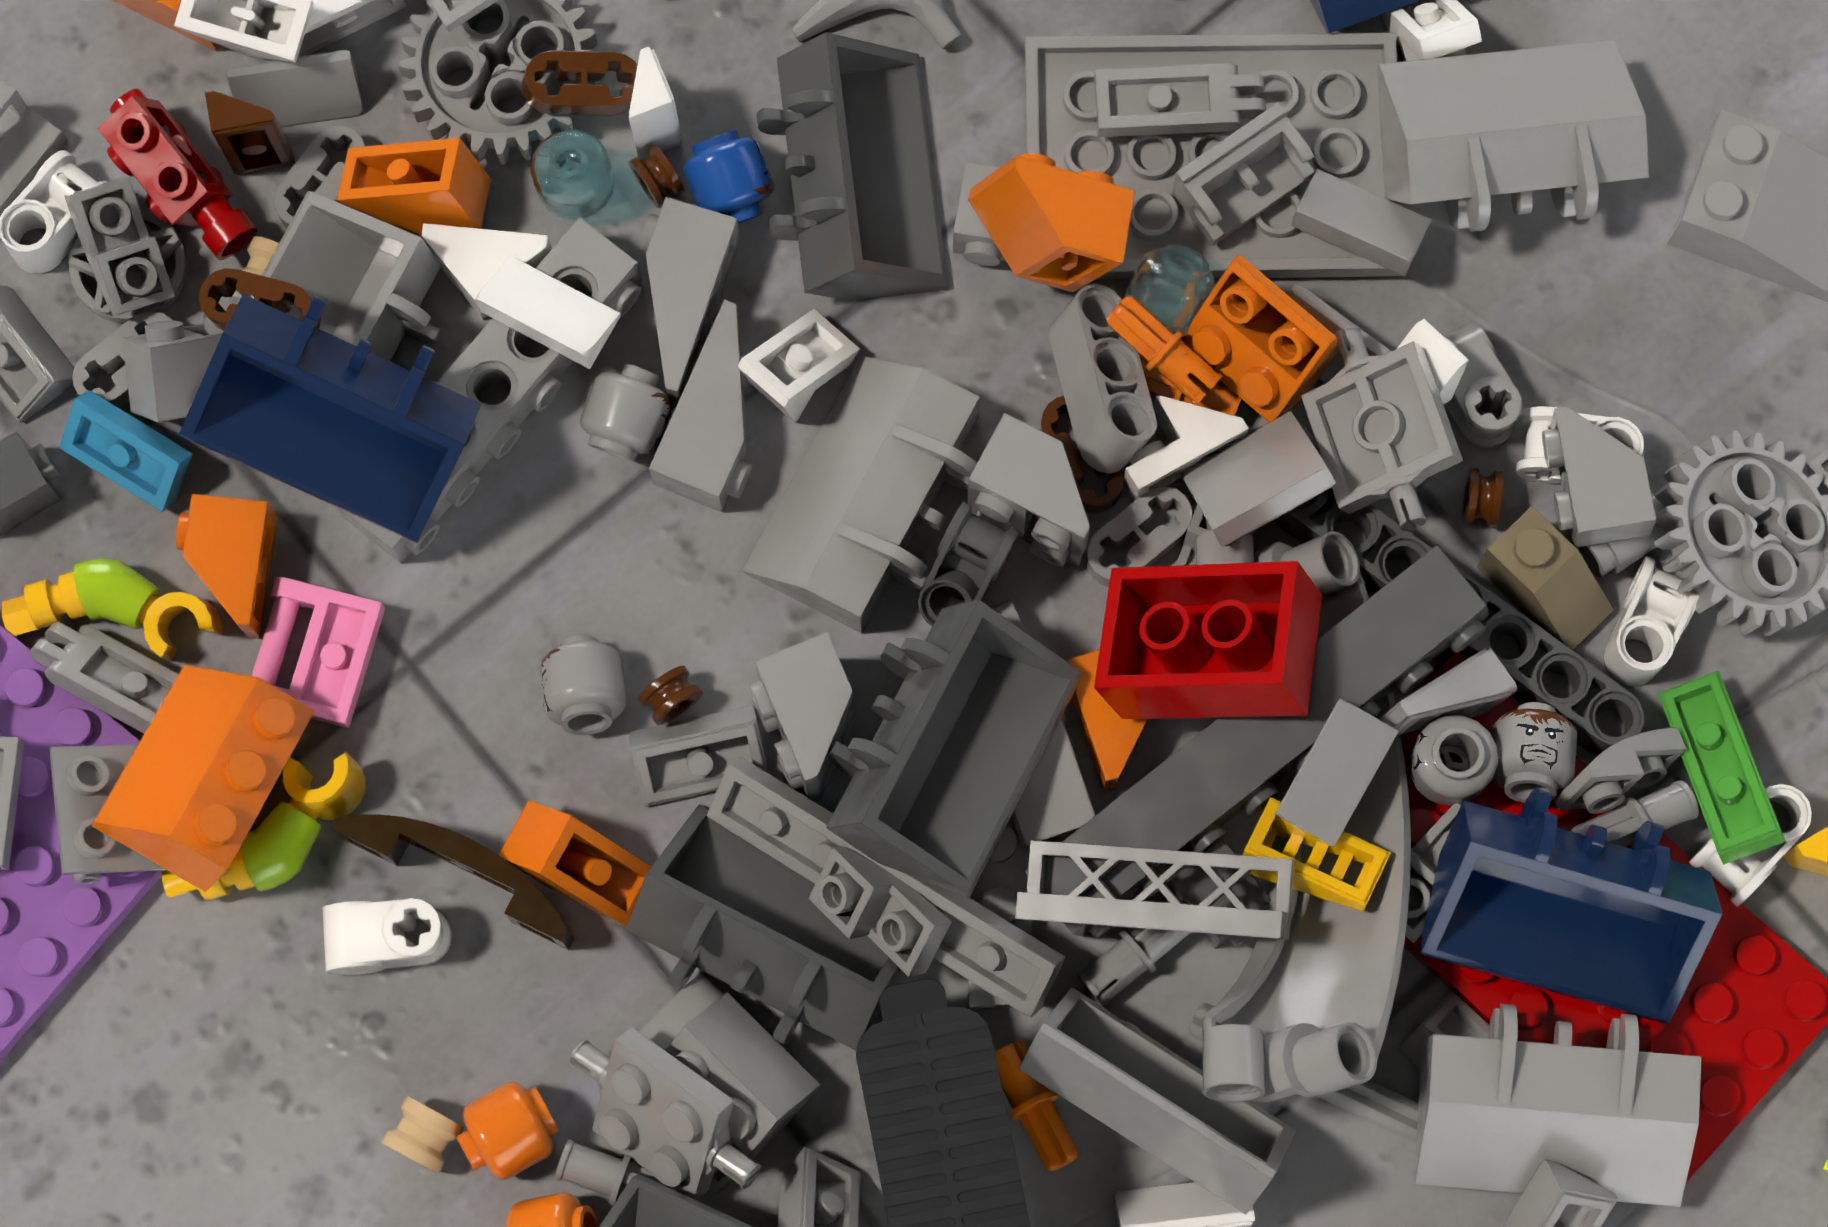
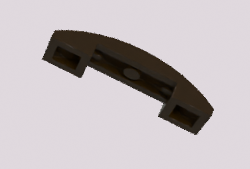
[330,814,574,951]

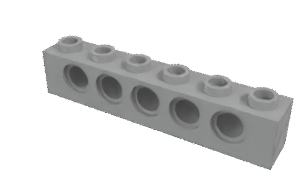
[337,217,642,563]

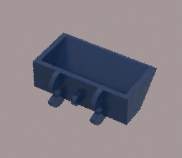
[179,294,481,543]
[1419,789,1723,1024]

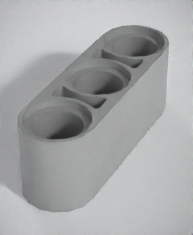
[1049,284,1157,474]

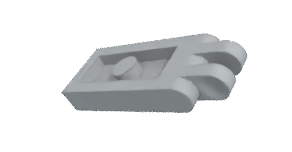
[1094,63,1266,137]
[30,622,178,733]

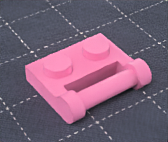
[252,577,385,729]

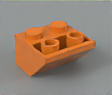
[968,153,1135,292]
[1180,254,1337,423]

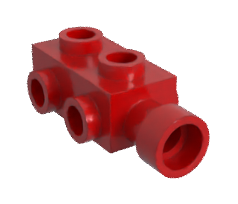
[97,89,258,260]

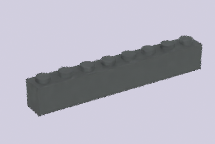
[1025,545,1489,938]

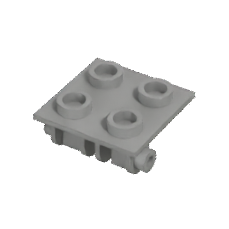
[49,745,166,884]

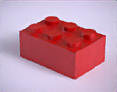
[1094,561,1322,719]

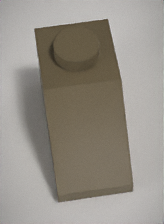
[1477,506,1614,651]

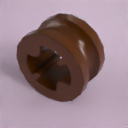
[629,145,685,208]
[1462,467,1503,527]
[638,665,703,725]

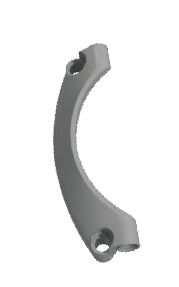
[1196,530,1411,1103]

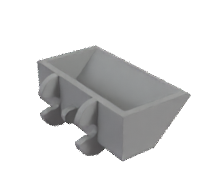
[1377,40,1649,232]
[189,191,441,410]
[742,356,980,634]
[1019,987,1296,1215]
[1414,1004,1701,1207]

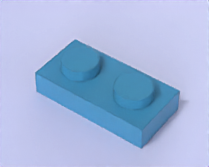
[59,390,193,512]

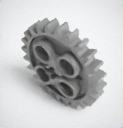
[398,0,598,165]
[1654,431,1828,636]

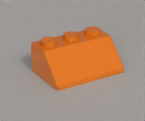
[91,665,315,892]

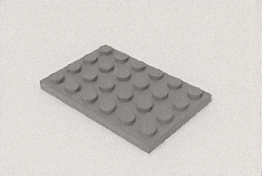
[1025,33,1403,280]

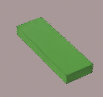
[1658,670,1786,865]

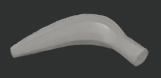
[792,0,962,50]

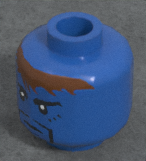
[684,130,775,224]

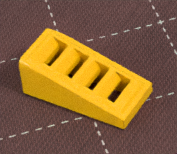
[1242,797,1391,912]

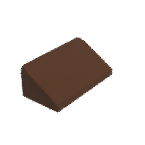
[205,90,295,175]

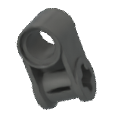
[918,502,1021,626]

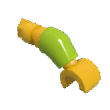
[2,558,223,661]
[161,752,366,901]

